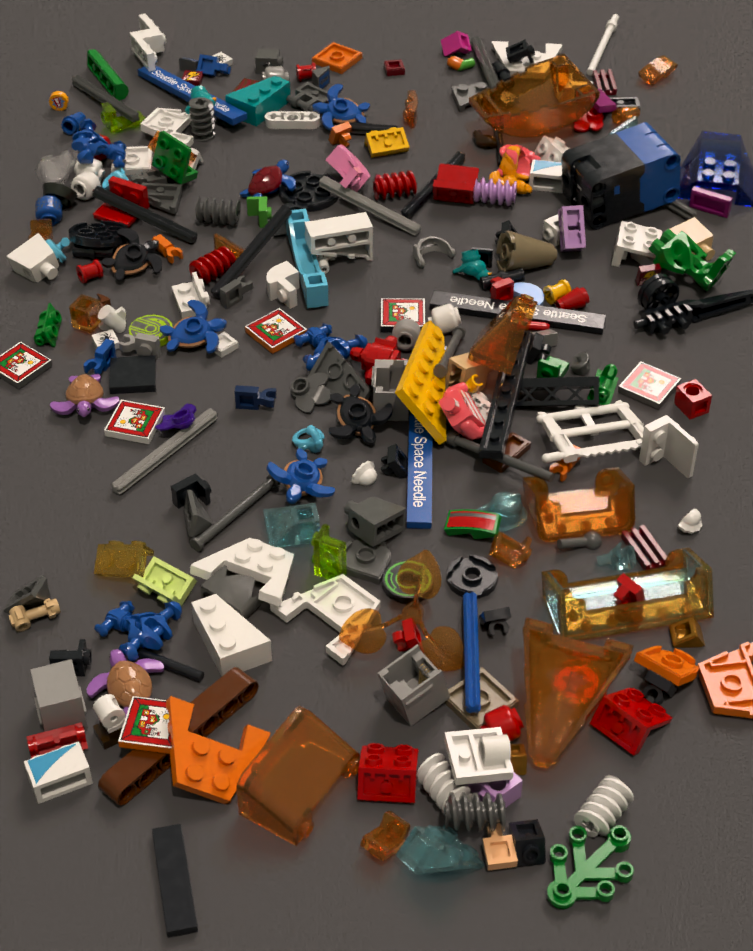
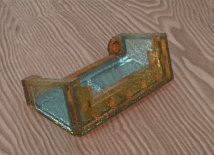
[541,547,714,643]

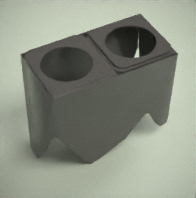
[201,565,264,620]

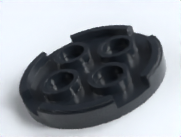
[279,171,339,212]
[69,220,128,248]

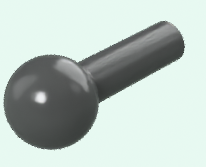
[557,531,602,550]

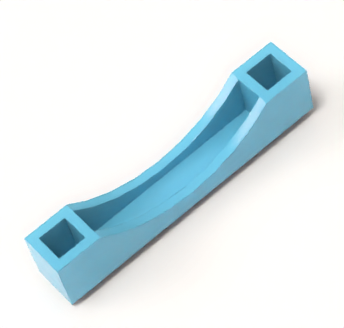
[286,209,329,308]

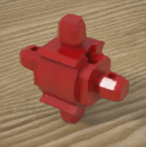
[350,335,407,385]

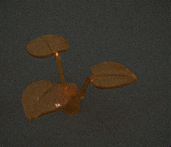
[339,549,464,671]

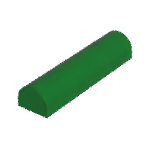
[87,49,129,100]

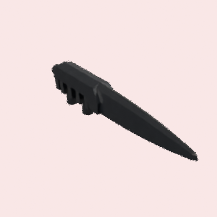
[633,290,753,335]

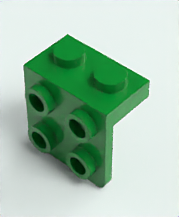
[152,131,198,185]

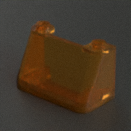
[468,294,538,375]
[523,467,635,542]
[236,706,360,846]

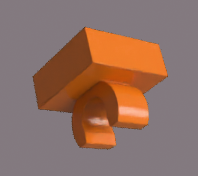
[328,121,352,147]

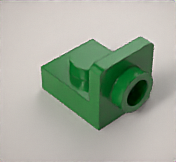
[537,356,569,378]

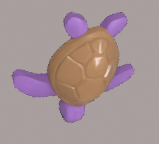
[50,374,119,417]
[87,649,164,716]

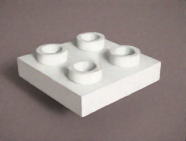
[444,727,514,785]

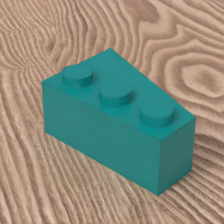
[225,76,291,127]

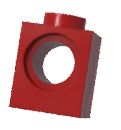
[674,379,712,420]

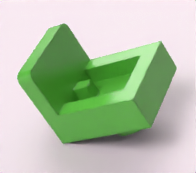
[247,196,272,228]

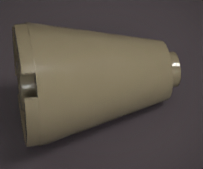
[496,231,557,272]

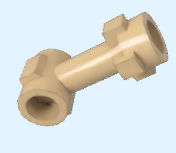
[9,598,61,632]

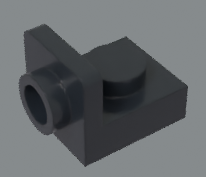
[506,39,536,64]
[171,473,211,509]
[49,639,92,676]
[509,819,546,867]

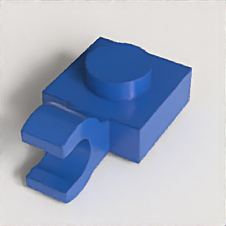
[197,54,231,77]
[84,339,116,374]

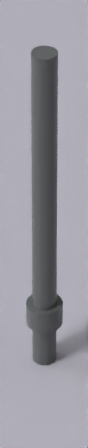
[446,431,555,482]

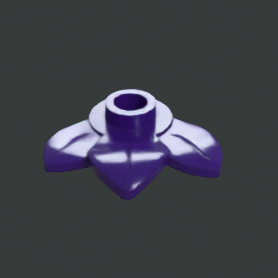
[155,403,197,431]

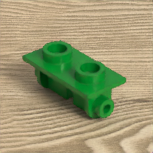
[34,303,62,347]
[587,364,619,406]

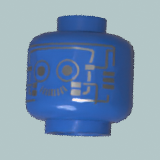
[35,195,62,227]

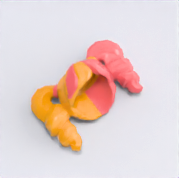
[489,144,541,194]

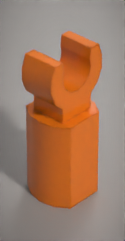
[152,234,183,264]
[549,444,581,482]

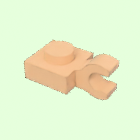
[482,823,518,871]

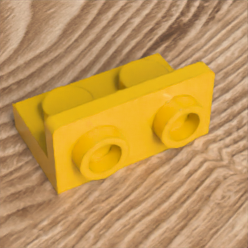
[364,127,409,158]

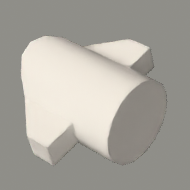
[98,305,126,333]

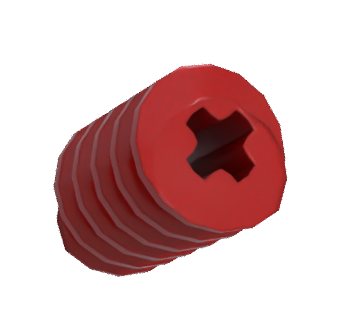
[373,170,417,200]
[189,246,236,284]

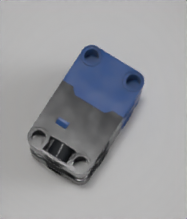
[561,122,681,230]

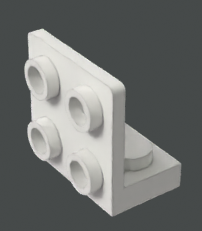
[611,221,662,267]
[639,415,699,478]

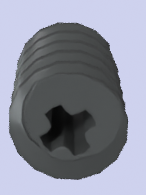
[189,97,216,142]
[195,196,241,226]
[445,792,506,832]

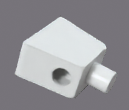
[7,233,59,283]

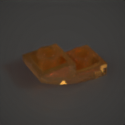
[639,55,678,86]
[403,90,418,128]

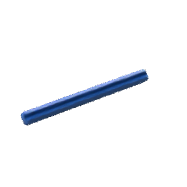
[463,592,481,714]

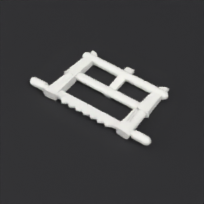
[536,400,644,463]

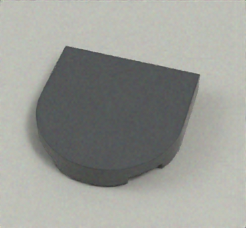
[332,539,391,585]

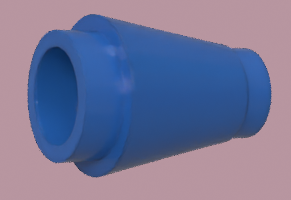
[61,112,86,134]

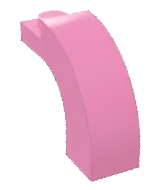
[326,145,370,192]

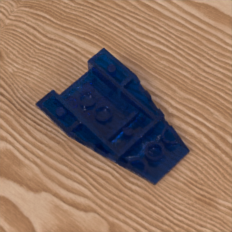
[678,131,753,207]

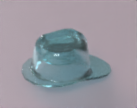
[476,492,528,534]

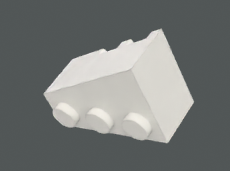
[305,212,373,261]
[191,594,272,677]

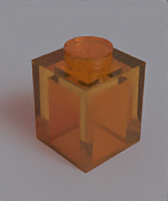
[69,294,102,333]

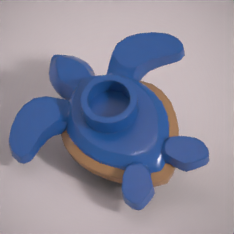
[312,84,370,130]
[159,300,227,354]
[267,448,335,504]

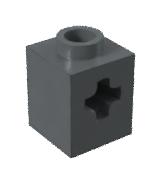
[255,48,283,74]

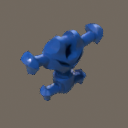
[71,119,127,168]
[293,323,368,372]
[94,601,182,662]

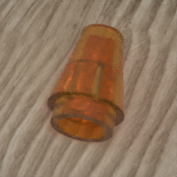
[612,106,640,126]

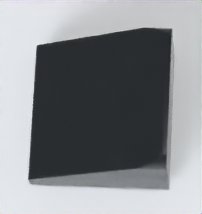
[471,247,493,268]

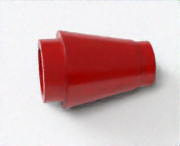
[555,287,590,310]

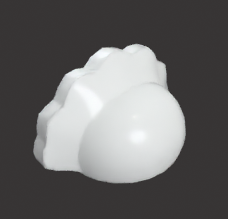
[351,461,377,486]
[678,509,702,534]

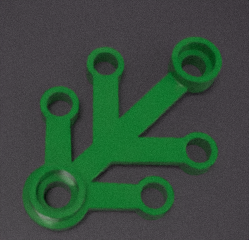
[547,825,634,909]

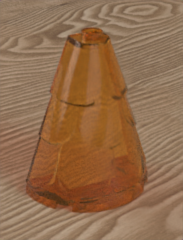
[523,617,634,768]

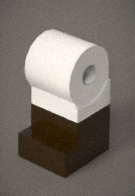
[93,694,126,750]

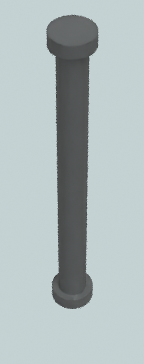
[433,326,466,378]
[189,474,281,552]

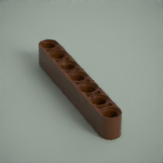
[98,667,259,806]

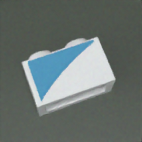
[529,159,563,193]
[24,741,93,804]

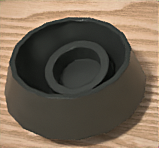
[43,182,78,206]

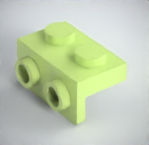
[132,556,197,607]

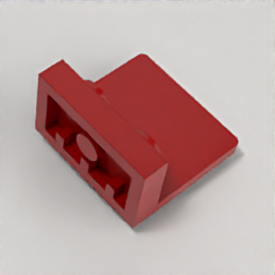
[433,164,479,204]
[93,176,149,227]
[590,688,672,756]
[357,743,418,803]

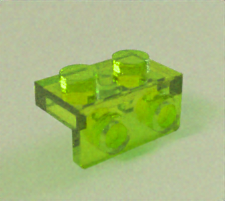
[311,524,347,580]

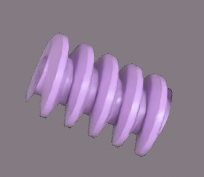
[474,177,517,206]

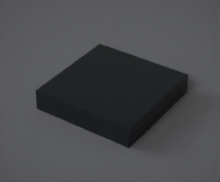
[109,355,156,394]

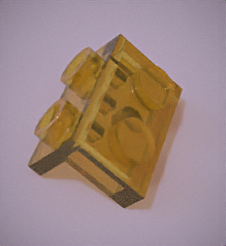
[94,540,154,577]

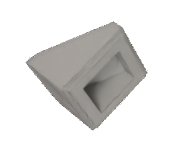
[532,329,558,346]

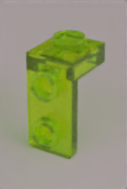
[100,102,146,133]

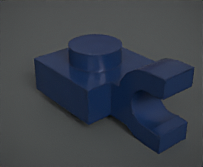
[234,385,277,410]

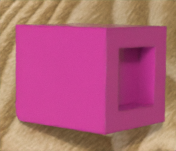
[441,31,472,57]

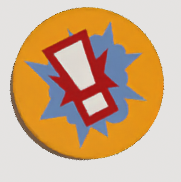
[49,91,69,111]

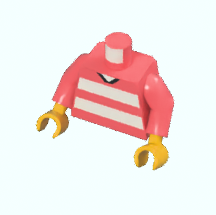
[439,374,486,441]

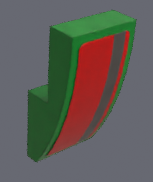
[444,509,502,539]

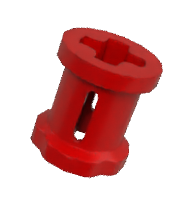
[296,62,316,82]
[76,259,104,284]

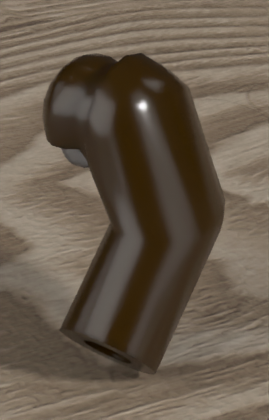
[473,129,497,149]

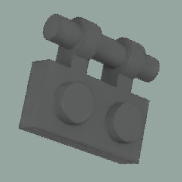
[286,82,329,112]

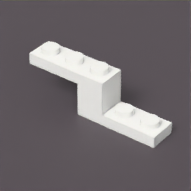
[130,14,166,71]

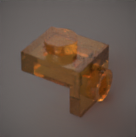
[28,219,53,240]
[489,531,532,569]
[360,811,411,861]

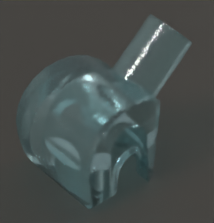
[597,542,636,572]

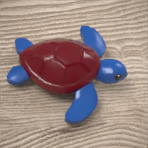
[240,160,296,197]

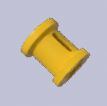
[543,279,571,305]

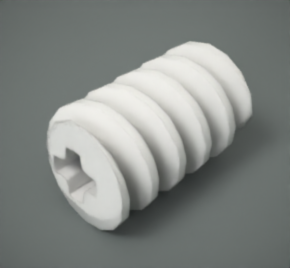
[416,753,473,815]
[574,775,634,838]

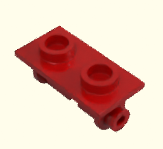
[26,722,88,759]

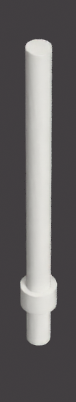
[587,14,619,76]

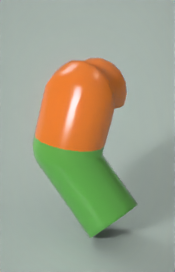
[447,56,475,71]

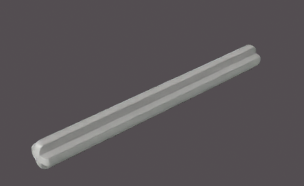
[319,176,421,236]
[111,408,218,495]

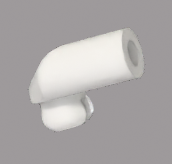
[317,255,338,274]

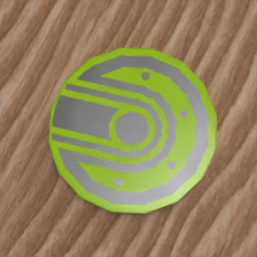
[129,315,173,347]

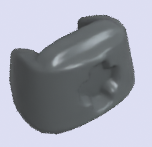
[571,352,590,376]

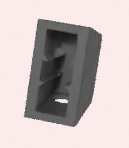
[344,497,406,547]

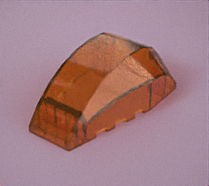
[469,54,600,138]

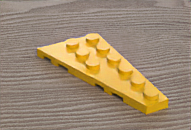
[395,320,447,445]

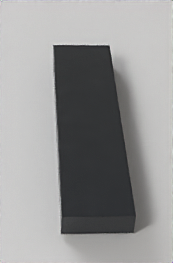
[152,824,198,938]

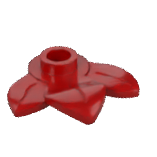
[568,108,604,132]

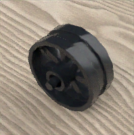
[637,273,680,310]

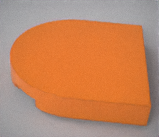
[634,646,699,686]

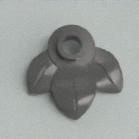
[290,373,331,413]

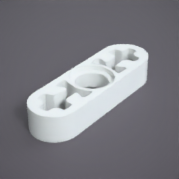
[265,111,320,129]

